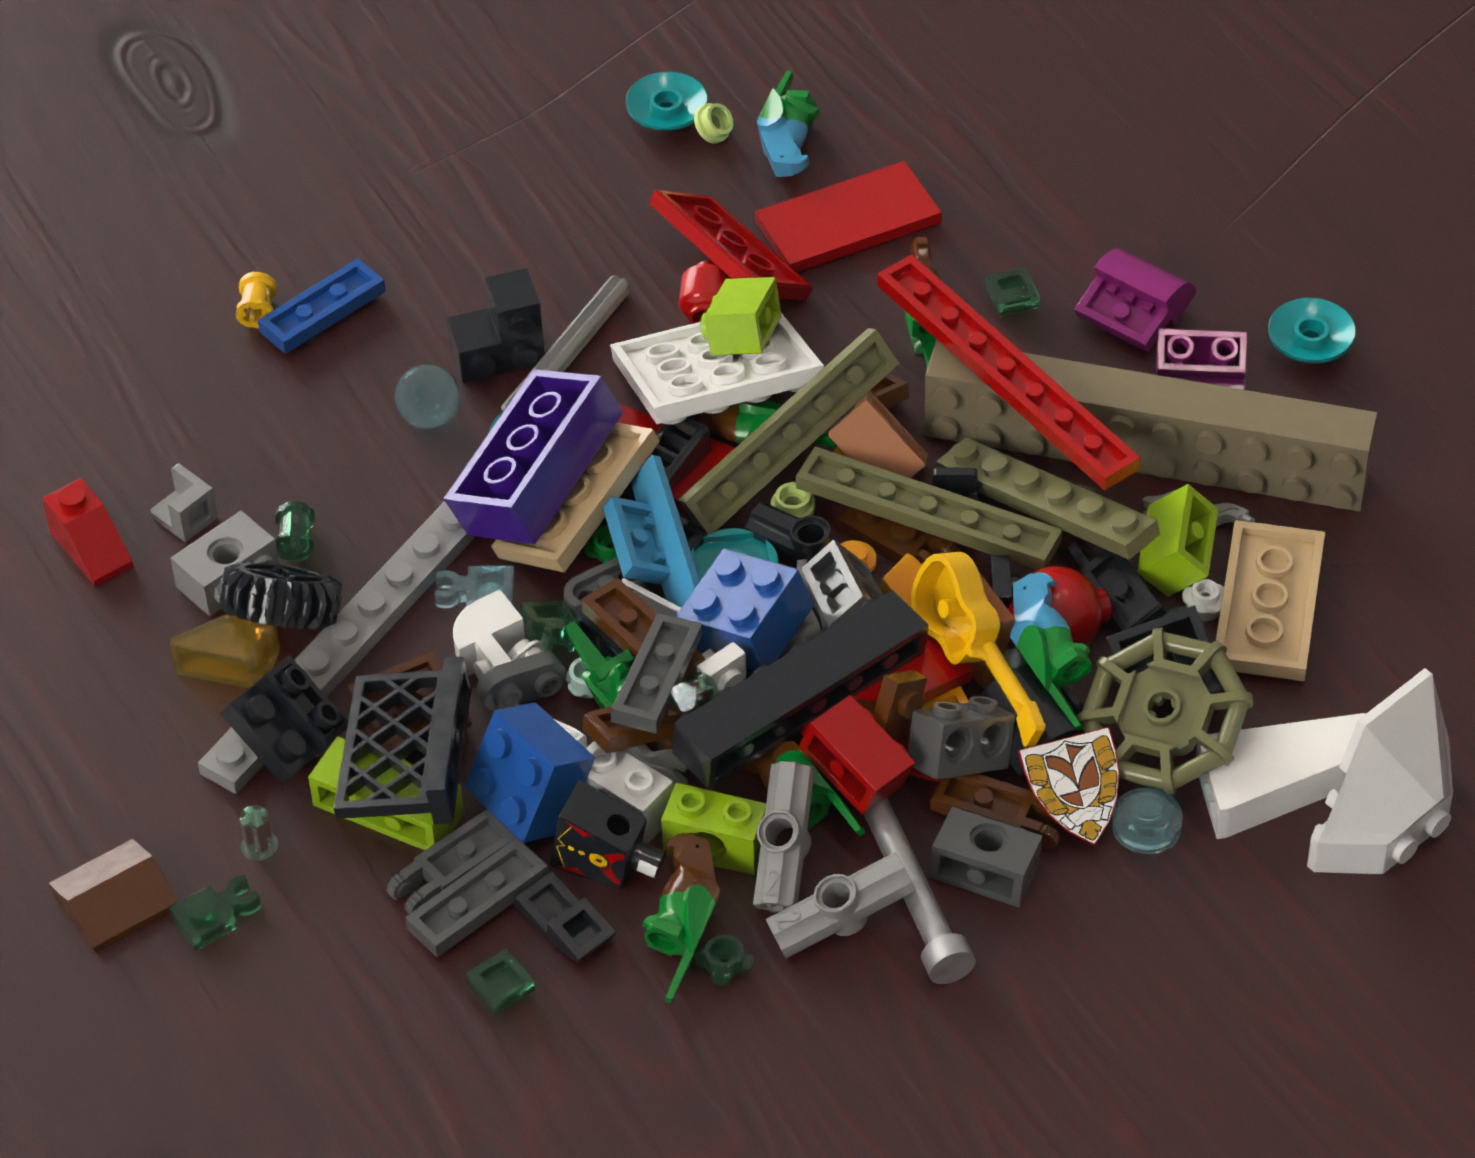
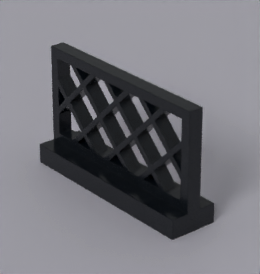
[333,657,472,825]

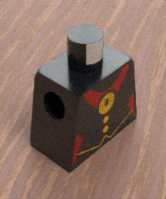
[550,780,666,888]

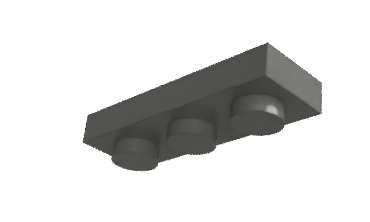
[611,613,702,734]
[405,838,548,958]

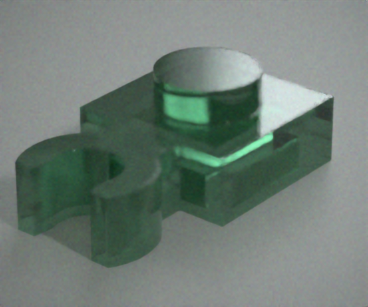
[520,601,576,652]
[169,875,262,951]

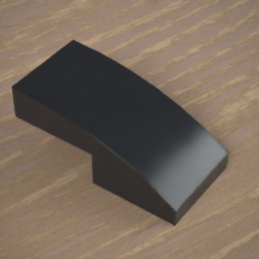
[513,871,616,963]

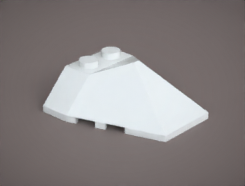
[1307,668,1453,874]

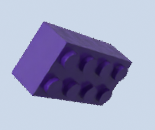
[444,369,623,544]

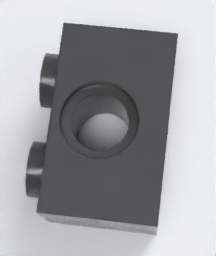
[929,807,1043,908]

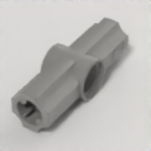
[753,761,815,913]
[766,852,916,958]

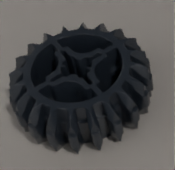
[218,561,343,630]

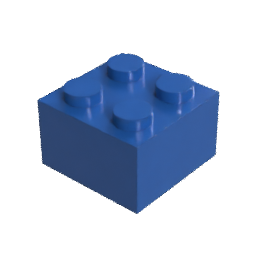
[675,548,814,670]
[464,702,596,843]

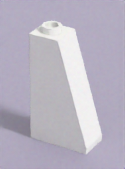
[1196,713,1365,839]

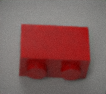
[798,695,916,815]

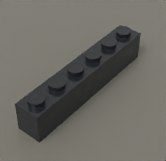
[672,590,929,789]

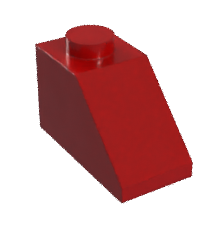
[42,478,134,587]

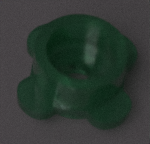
[695,934,754,986]

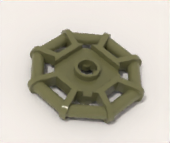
[1076,627,1253,795]

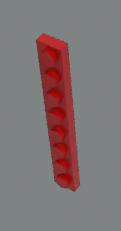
[877,254,1141,491]

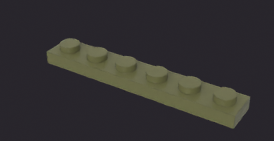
[677,328,900,535]
[935,437,1160,560]
[796,446,1063,570]

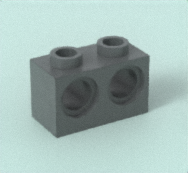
[801,539,883,625]
[908,696,1016,780]

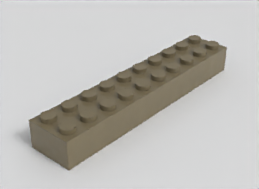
[924,340,1377,511]

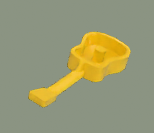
[911,552,1046,747]

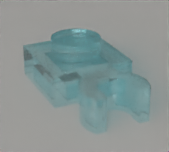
[434,566,515,608]

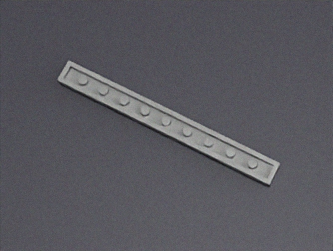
[198,501,476,794]

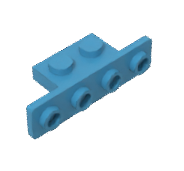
[603,455,700,608]

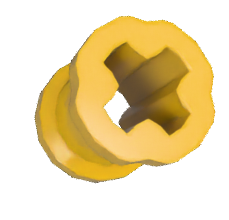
[236,272,277,329]

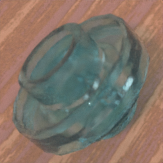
[395,364,461,429]
[1111,787,1183,854]

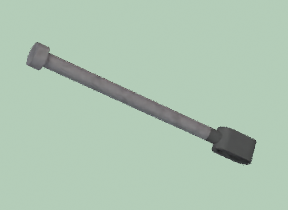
[783,609,976,984]

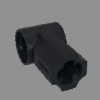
[745,503,832,569]

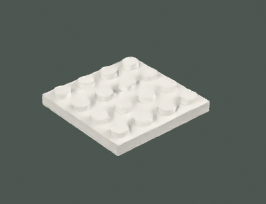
[610,313,824,424]

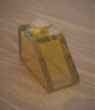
[169,614,280,688]

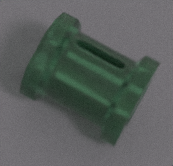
[275,501,315,561]

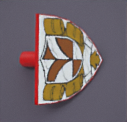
[1018,727,1120,846]

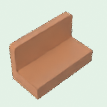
[828,391,928,478]

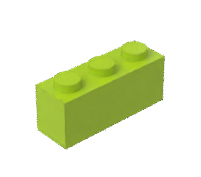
[308,736,464,850]

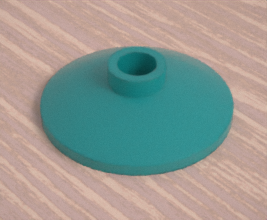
[626,72,707,130]
[1268,298,1356,363]

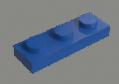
[257,258,386,354]

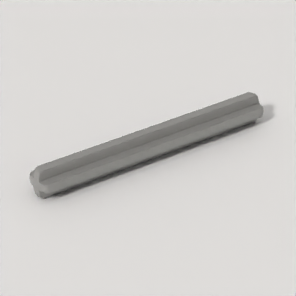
[501,275,629,412]

